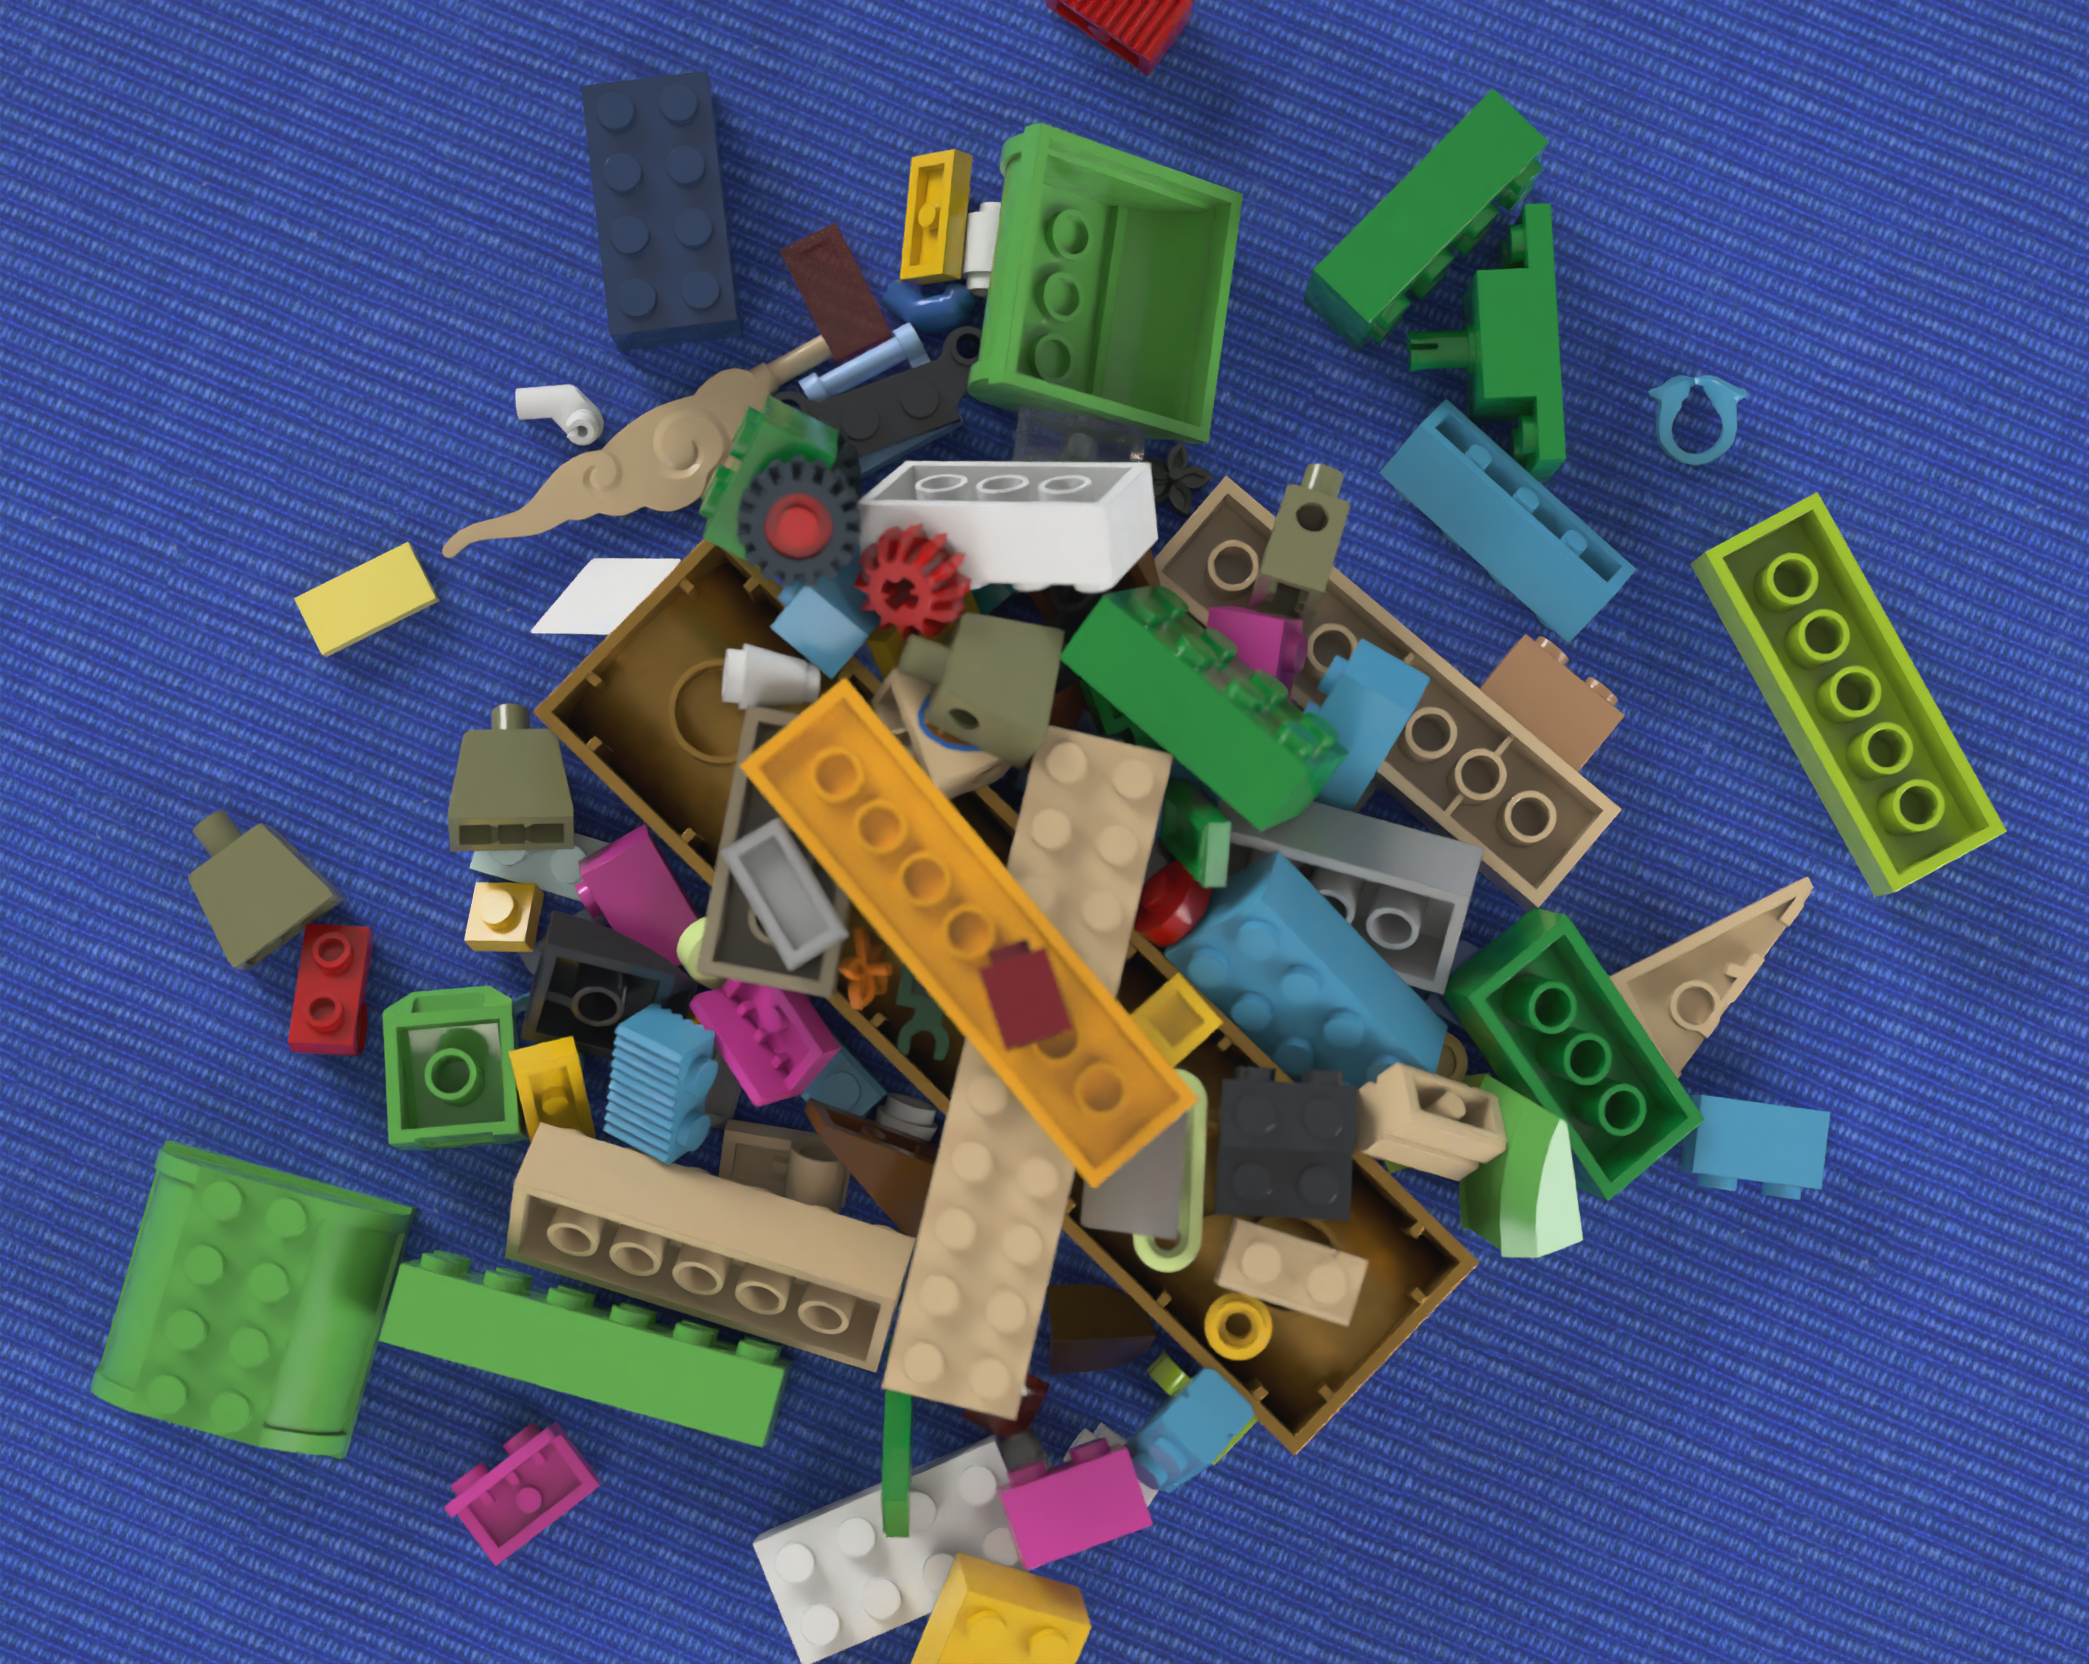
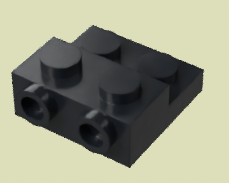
[1214,1066,1358,1221]

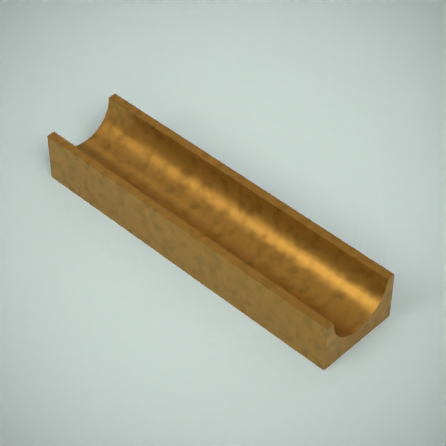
[533,539,1479,1456]

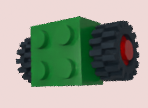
[699,395,862,587]

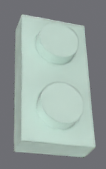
[470,833,610,902]

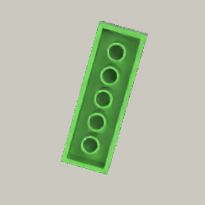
[379,1250,793,1448]

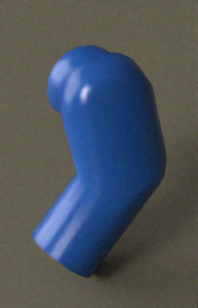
[880,279,976,334]

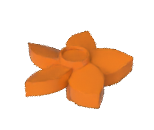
[838,928,893,1009]

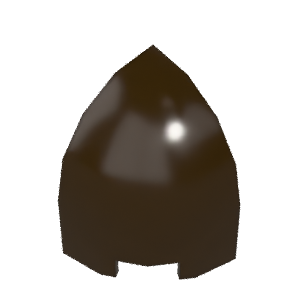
[1046,1283,1156,1374]

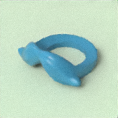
[1648,375,1747,466]

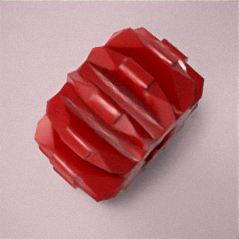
[853,523,973,642]

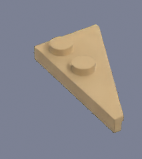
[1609,877,1814,1079]

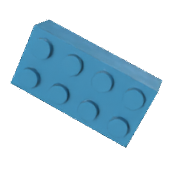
[1164,850,1448,1089]

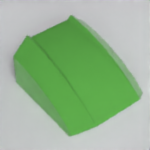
[383,986,527,1151]
[1459,1074,1583,1258]

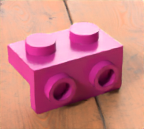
[689,980,841,1106]
[443,1421,603,1566]

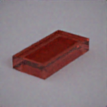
[779,222,892,365]

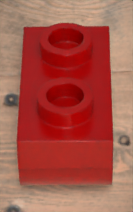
[288,924,374,1057]

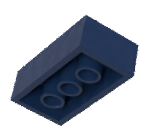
[581,71,743,352]

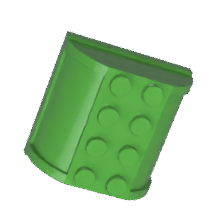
[967,123,1243,444]
[90,1140,417,1459]

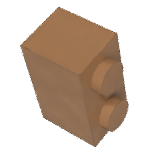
[1479,634,1625,772]

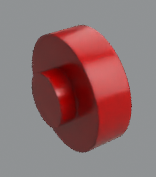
[1133,861,1211,947]

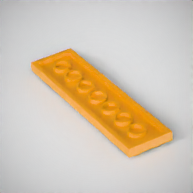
[739,678,1199,1189]

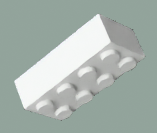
[857,461,1158,592]
[753,1434,1044,1664]

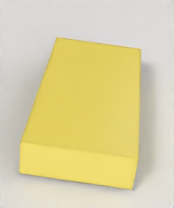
[294,542,439,657]

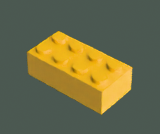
[910,1552,1091,1664]

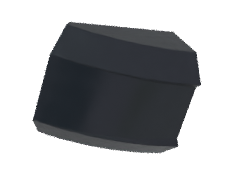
[520,910,698,1060]

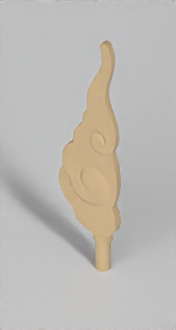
[442,335,833,558]

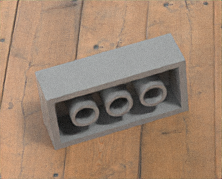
[1211,797,1484,995]

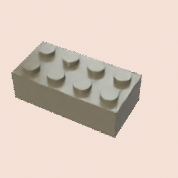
[696,705,853,999]

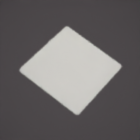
[531,558,681,635]

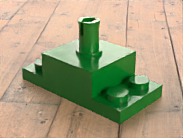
[1406,203,1566,482]

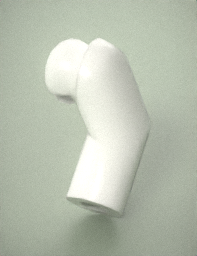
[515,384,604,445]

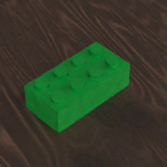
[1303,89,1549,351]
[1059,585,1350,831]
[1441,908,1705,1201]

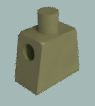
[1247,463,1351,630]
[898,612,1065,768]
[448,703,574,852]
[188,809,346,971]

